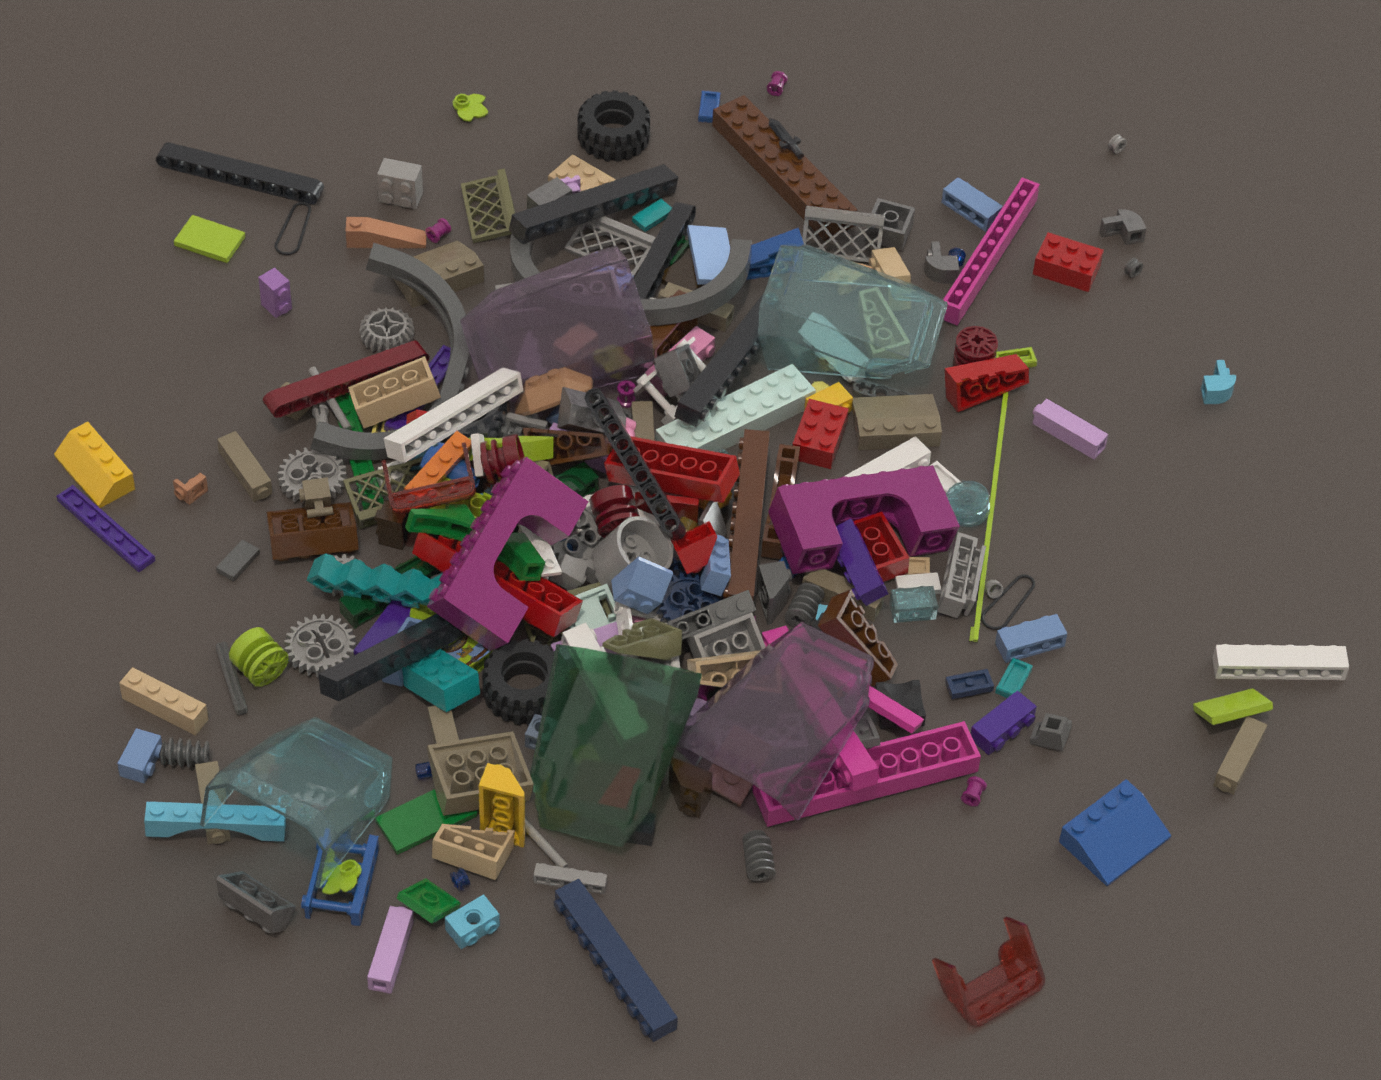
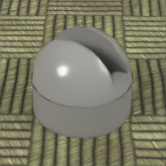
[985,579,1003,598]

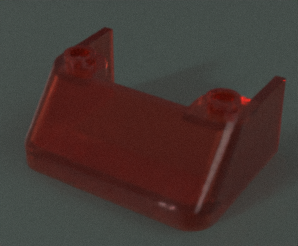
[381,442,476,514]
[932,916,1045,1026]

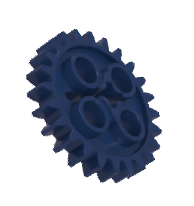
[656,572,723,625]

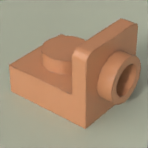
[173,473,208,505]

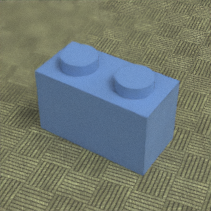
[117,728,162,784]

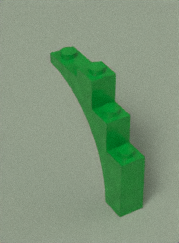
[405,504,546,581]

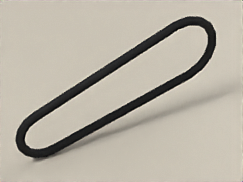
[274,202,311,255]
[981,574,1035,630]

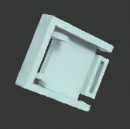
[569,584,616,629]

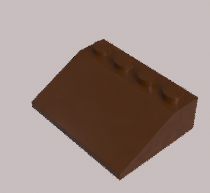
[267,502,359,561]

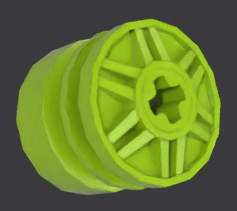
[229,627,289,687]

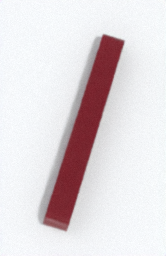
[263,340,430,418]

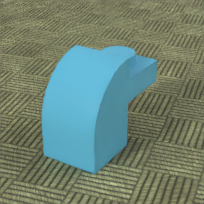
[1201,360,1236,404]

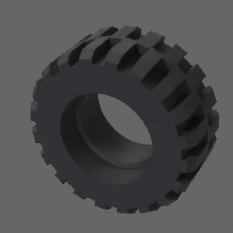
[577,90,650,162]
[482,639,567,725]

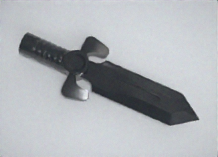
[768,118,804,160]

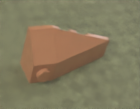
[346,217,426,248]

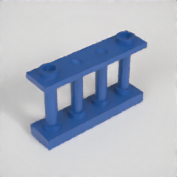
[301,828,379,926]

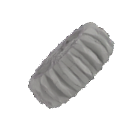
[359,307,414,353]

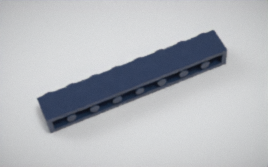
[553,878,678,1042]

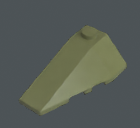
[602,618,682,661]

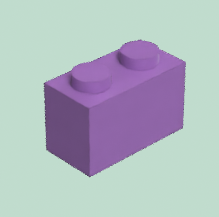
[258,267,292,318]

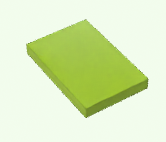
[174,215,246,263]
[1193,688,1273,725]

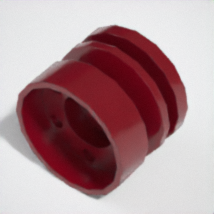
[953,326,998,367]
[480,434,525,486]
[589,485,640,538]

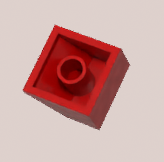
[671,521,717,574]

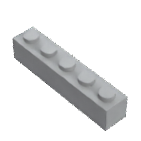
[534,863,607,894]

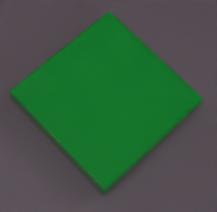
[396,878,461,923]

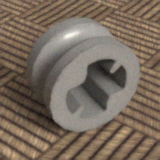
[1108,134,1127,154]

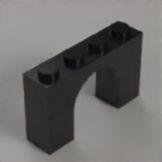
[440,401,510,444]

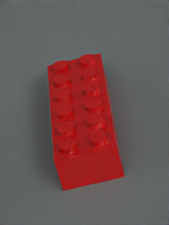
[604,436,740,503]

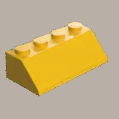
[54,421,135,508]
[479,763,525,848]

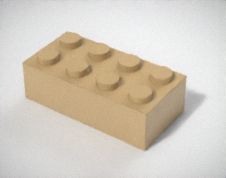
[348,357,441,428]

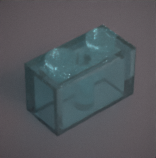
[889,586,938,623]

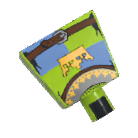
[443,635,492,674]

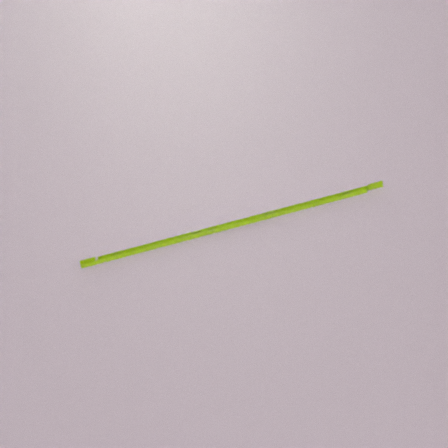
[969,392,1008,642]

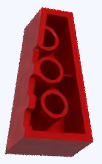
[944,354,1029,412]

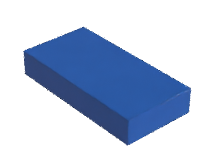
[698,91,721,123]

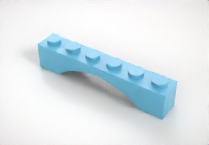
[144,802,286,842]

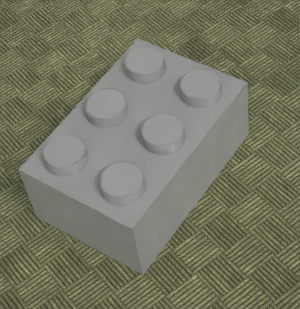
[686,612,767,659]

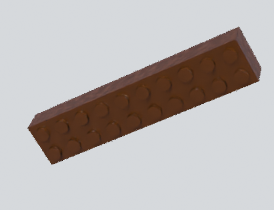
[712,95,858,241]
[723,429,770,613]

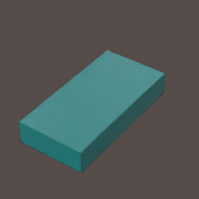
[632,199,672,232]
[995,658,1033,698]

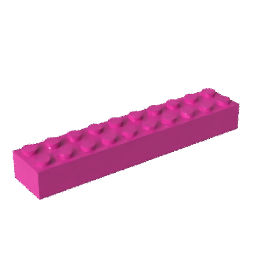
[752,721,981,827]

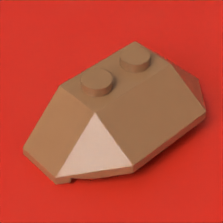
[514,367,593,416]

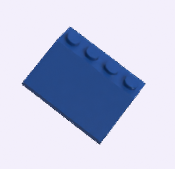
[1059,779,1171,886]

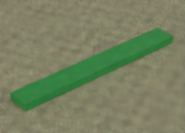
[335,393,384,510]

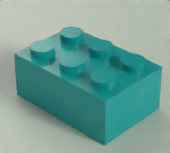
[402,649,480,712]

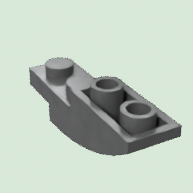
[668,590,756,639]

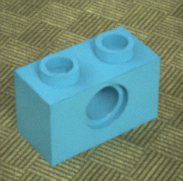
[445,894,500,949]

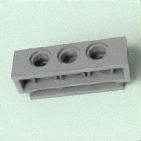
[937,532,986,618]

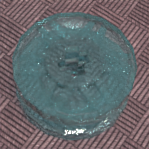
[946,481,990,527]

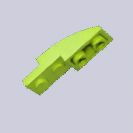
[468,436,553,461]

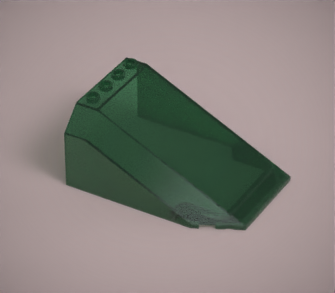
[530,644,702,847]

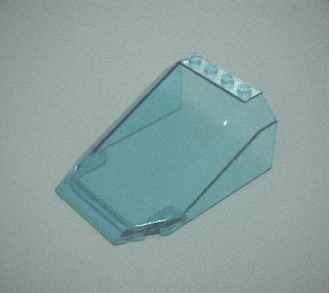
[758,244,948,379]
[200,717,392,889]

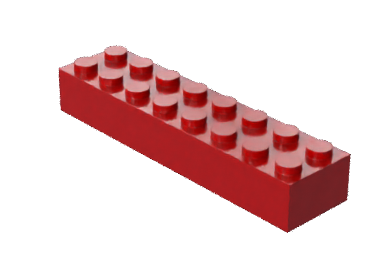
[412,532,583,637]

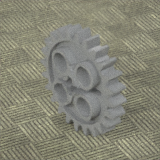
[278,447,347,505]
[550,505,604,561]
[284,614,356,677]

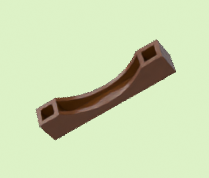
[761,444,800,559]

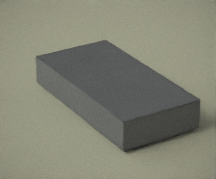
[216,540,260,581]

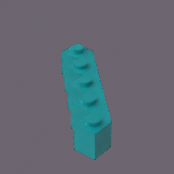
[306,554,443,608]

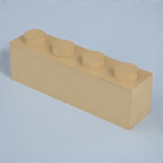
[119,667,208,736]

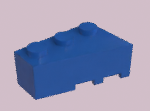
[746,228,804,280]

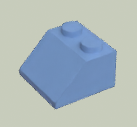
[611,556,673,615]

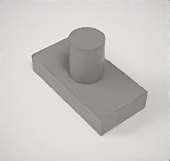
[505,412,548,429]

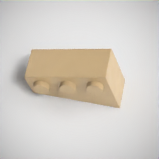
[869,247,911,312]
[432,824,515,880]

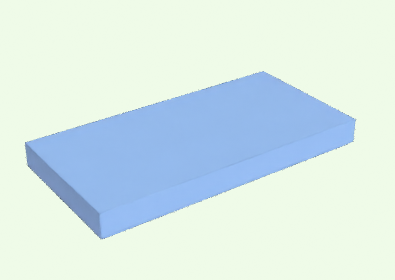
[687,225,730,285]

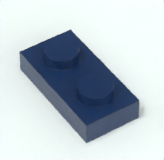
[945,669,994,699]

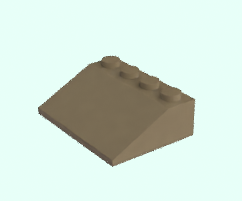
[393,240,484,308]
[852,394,942,451]
[427,731,534,816]

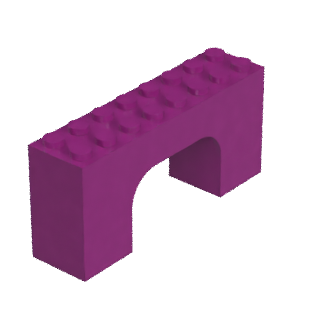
[427,457,589,651]
[768,465,960,574]

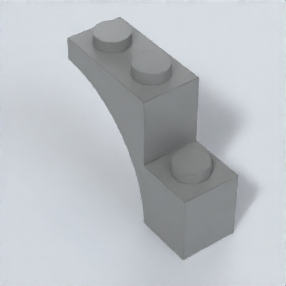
[550,554,599,590]

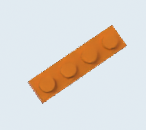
[404,431,472,503]

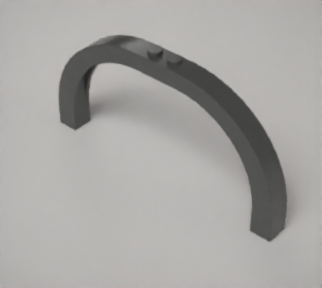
[510,234,752,326]
[310,243,470,460]

